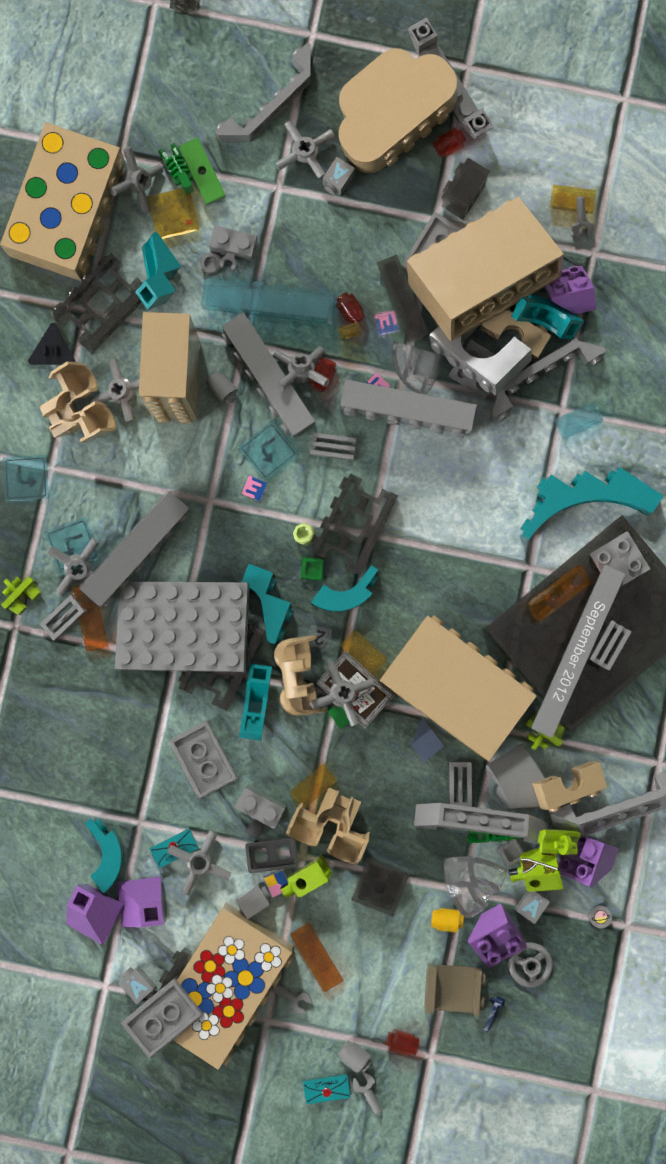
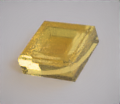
[338,322,361,340]

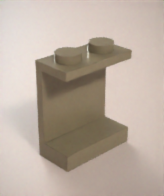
[424,964,485,1017]

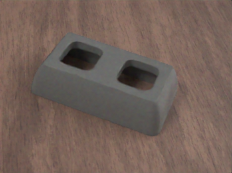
[245,837,298,873]

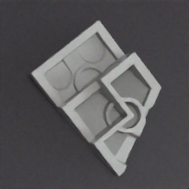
[485,744,545,811]

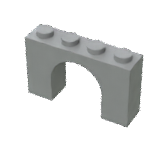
[430,324,532,396]

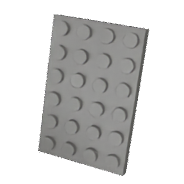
[115,582,250,672]

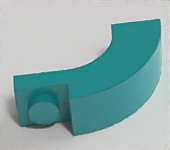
[511,294,584,340]
[311,565,379,612]
[239,664,272,741]
[84,816,124,894]

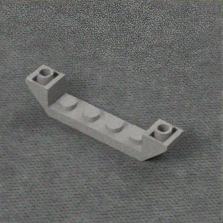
[408,17,494,139]
[215,42,311,142]
[490,340,607,421]
[549,771,666,837]
[414,803,548,844]

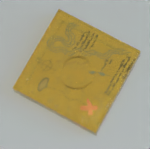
[147,188,200,239]

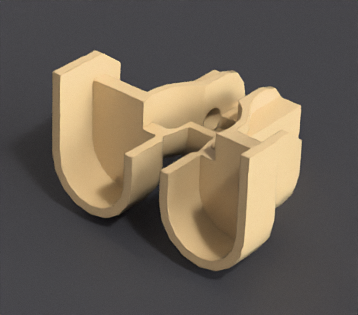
[39,361,117,443]
[274,635,328,716]
[286,788,370,865]

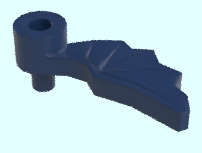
[484,996,505,1032]

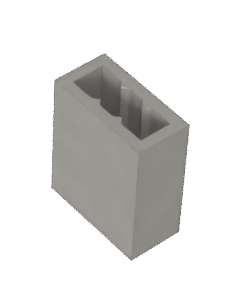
[234,785,287,829]

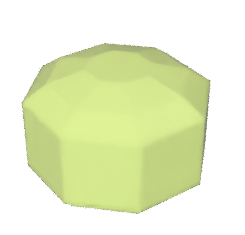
[293,523,316,546]

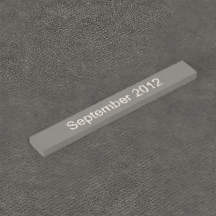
[531,565,625,738]

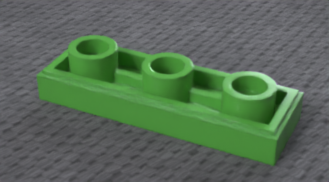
[178,137,226,206]

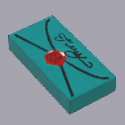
[150,828,199,869]
[303,1074,350,1105]

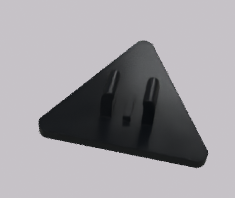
[28,323,76,365]

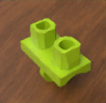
[1,576,42,616]
[524,711,566,750]
[537,829,581,855]

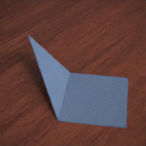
[411,717,444,762]

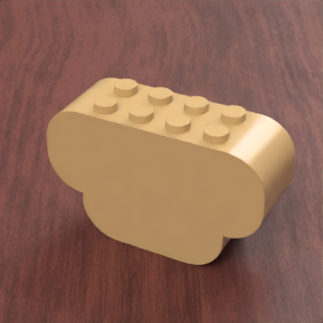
[339,49,458,174]

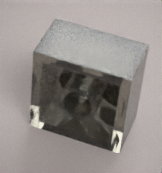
[441,158,490,220]
[351,855,410,917]

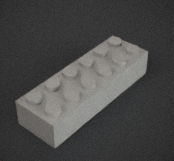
[340,379,477,438]

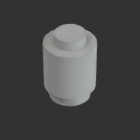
[206,371,238,404]
[337,1040,371,1074]

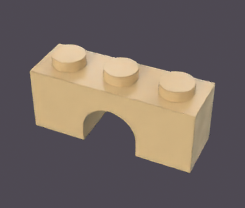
[479,308,551,362]
[532,761,607,812]

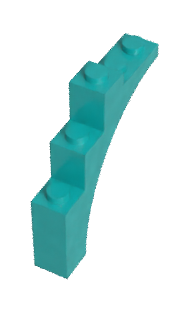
[520,467,664,541]

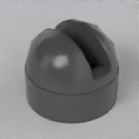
[245,819,264,837]

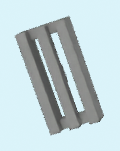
[310,432,356,461]
[40,595,87,641]
[589,620,632,671]
[449,762,472,807]

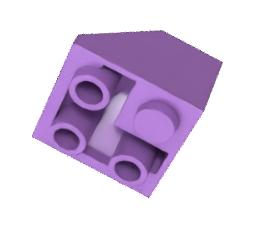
[545,266,596,314]
[558,836,619,887]
[117,876,166,927]
[66,884,124,945]
[468,903,527,968]

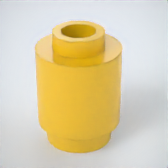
[431,908,464,933]

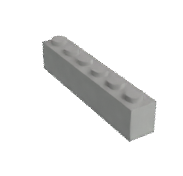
[221,312,315,439]
[79,491,189,607]

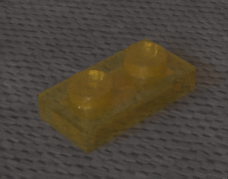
[549,184,596,214]
[340,629,387,675]
[290,763,337,808]

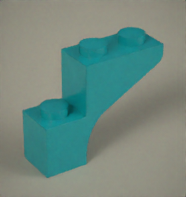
[135,232,181,310]
[241,564,293,645]

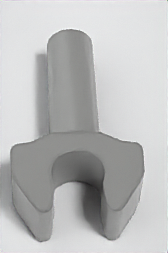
[571,196,594,239]
[271,984,312,1014]
[353,1071,382,1114]

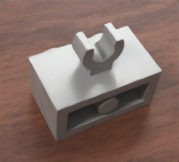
[209,225,258,272]

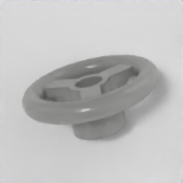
[508,942,553,987]

